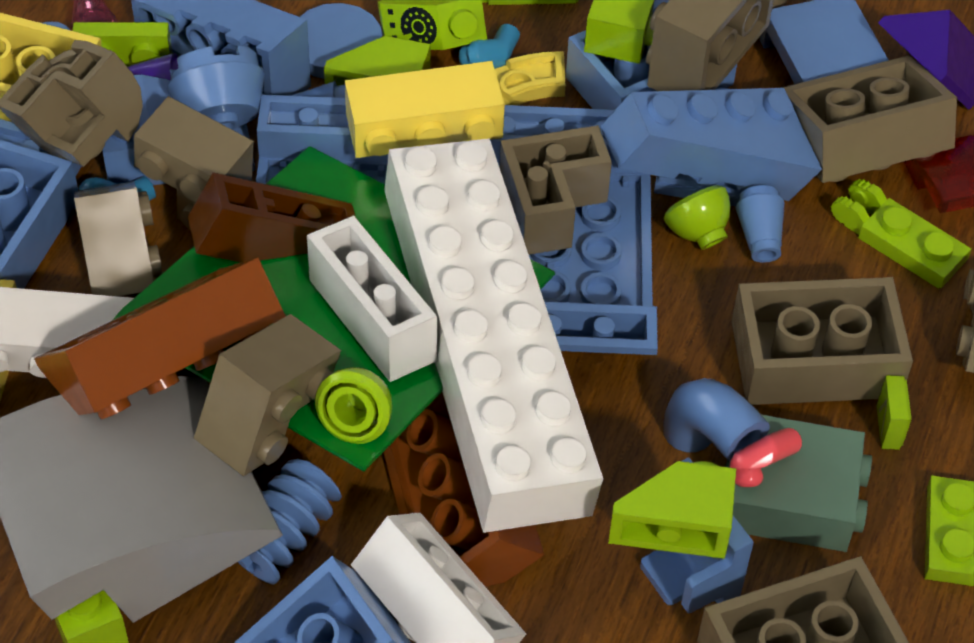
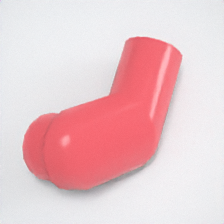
[729,428,802,487]

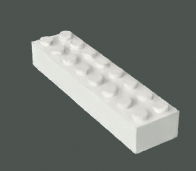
[384,138,603,533]

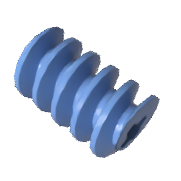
[238,459,342,585]

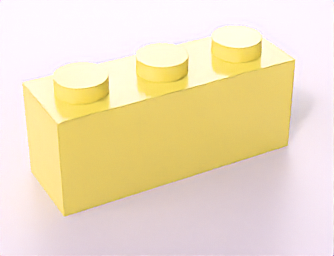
[345,61,505,158]

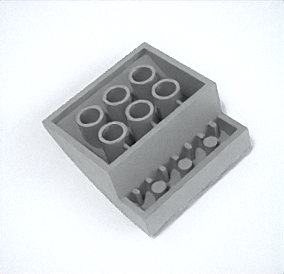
[0,376,283,623]

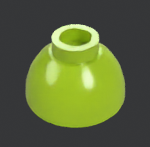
[664,185,731,250]
[315,367,392,444]

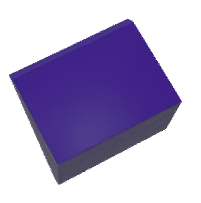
[878,10,974,110]

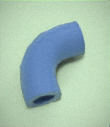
[663,378,770,461]

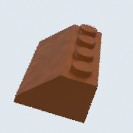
[34,257,286,419]
[383,392,544,587]

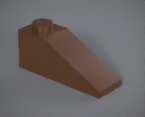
[188,172,356,262]

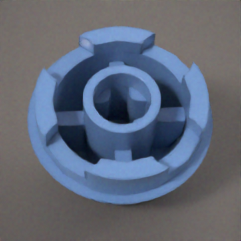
[168,46,265,130]

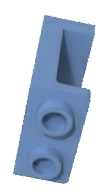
[760,0,889,84]

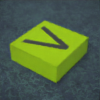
[876,375,912,450]

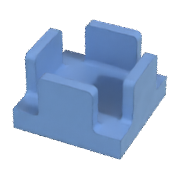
[640,457,754,614]

